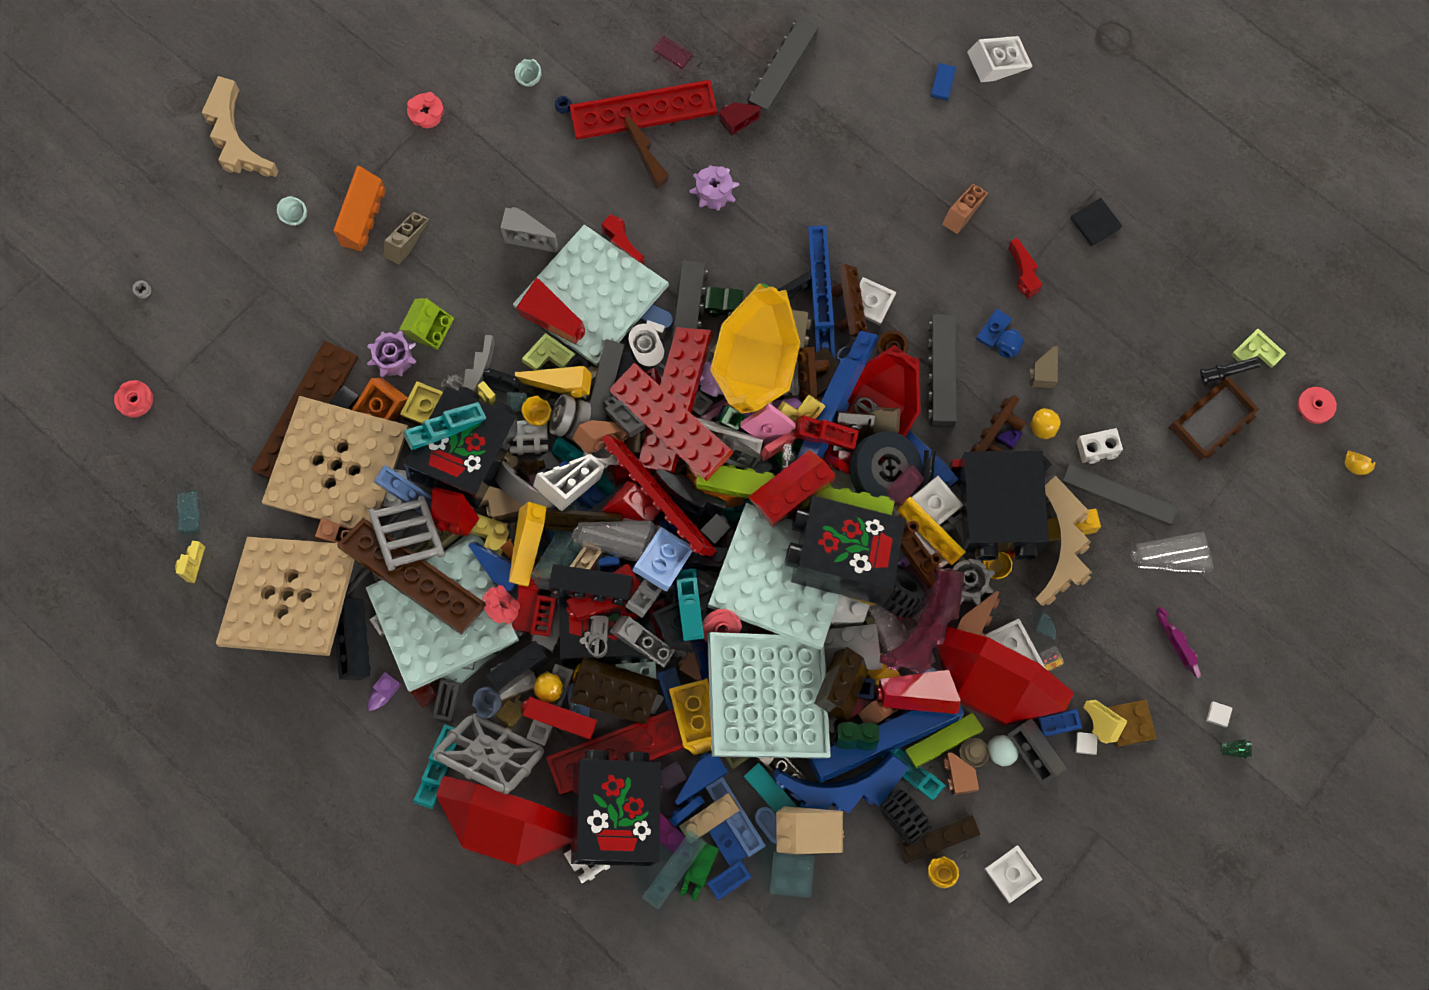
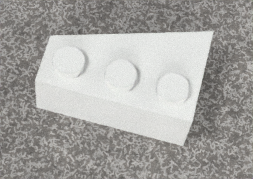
[533,454,605,512]
[829,595,870,628]

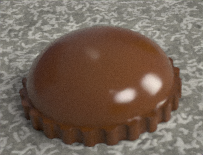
[876,330,909,354]

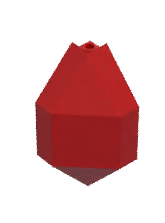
[824,345,921,475]
[934,626,1074,726]
[436,776,572,867]

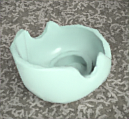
[514,59,542,87]
[276,196,307,226]
[987,735,1019,766]

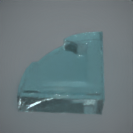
[1035,613,1056,639]

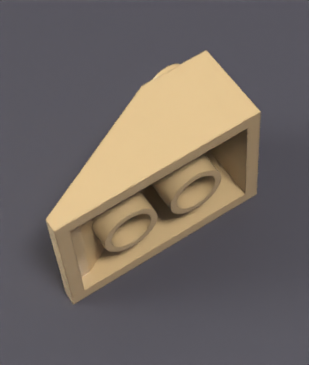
[776,806,843,854]

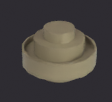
[959,738,989,768]

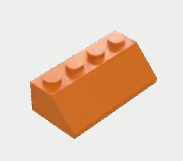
[333,166,386,252]

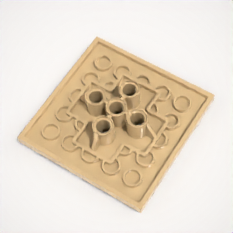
[262,396,409,528]
[216,537,355,656]

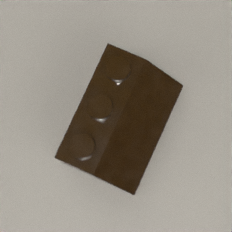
[814,647,868,722]

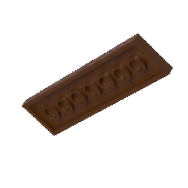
[251,340,358,479]
[337,517,486,635]

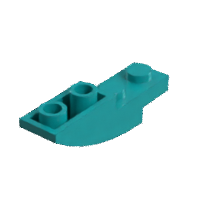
[677,568,704,641]

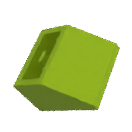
[399,298,454,350]

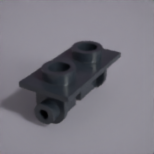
[483,368,522,396]

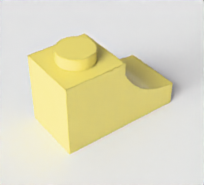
[1083,700,1128,744]

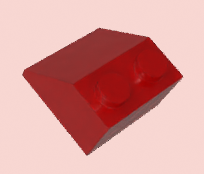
[602,481,661,534]
[431,487,480,536]

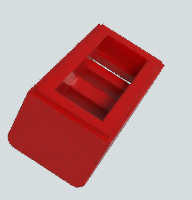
[530,594,558,637]

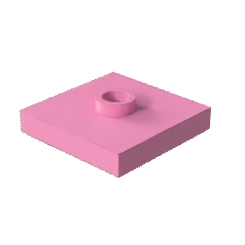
[740,403,796,445]

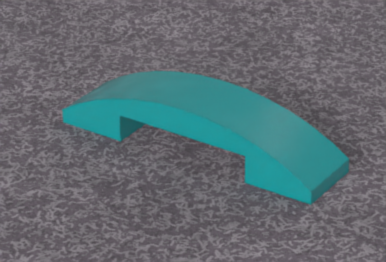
[880,748,946,801]

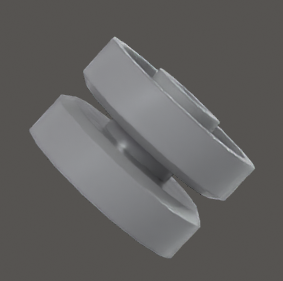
[549,394,591,441]

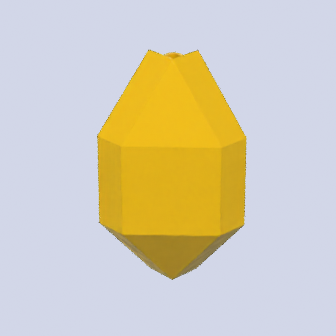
[710,283,801,414]

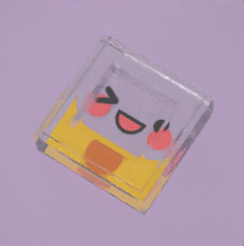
[1038,646,1065,671]

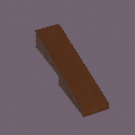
[624,115,669,189]

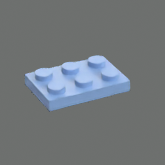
[632,527,692,592]

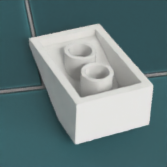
[967,36,1032,82]

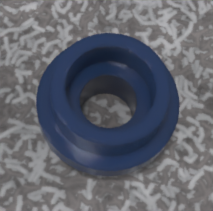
[554,96,572,114]

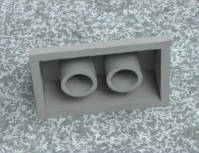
[824,624,882,673]

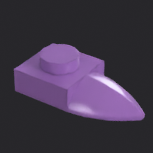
[368,672,401,711]

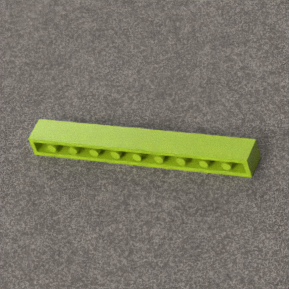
[696,464,895,515]

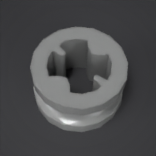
[132,280,151,299]

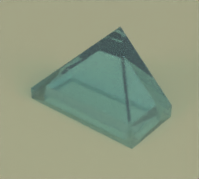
[507,392,529,414]

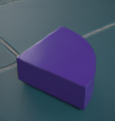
[996,430,1022,450]

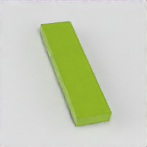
[905,713,984,769]

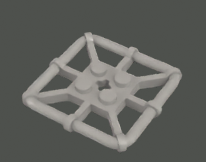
[432,713,544,794]

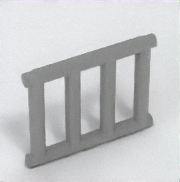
[368,496,445,571]

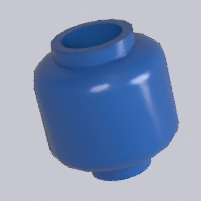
[996,329,1024,358]

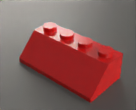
[748,450,836,528]

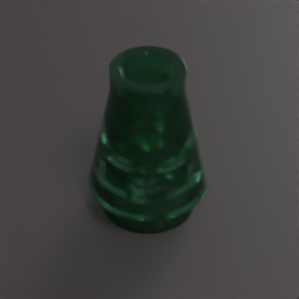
[1221,739,1252,759]

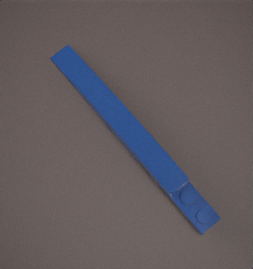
[808,225,836,398]
[796,331,879,460]

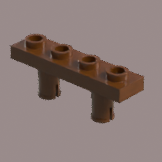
[831,264,867,337]
[797,347,829,403]
[970,395,1026,452]
[896,514,946,589]

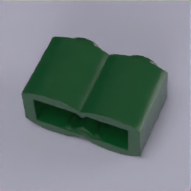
[704,287,744,317]
[836,722,879,750]

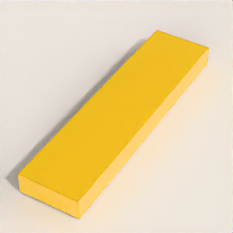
[897,497,965,565]

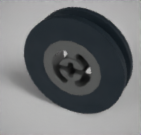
[849,431,923,505]

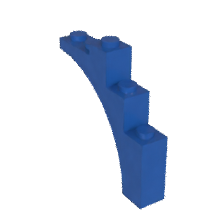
[773,751,909,814]

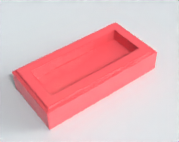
[760,430,796,461]

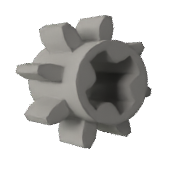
[441,374,464,391]

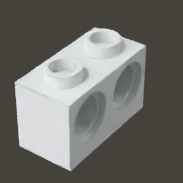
[1076,428,1123,464]

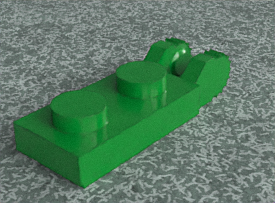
[679,841,719,901]

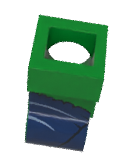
[716,405,745,430]

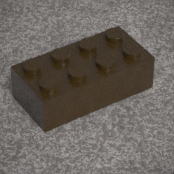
[569,656,660,725]

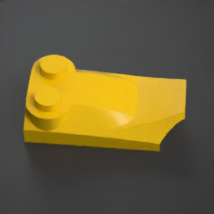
[669,679,712,755]

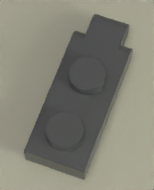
[603,396,646,438]

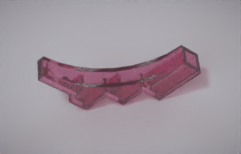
[879,568,965,673]

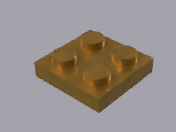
[1107,700,1157,747]

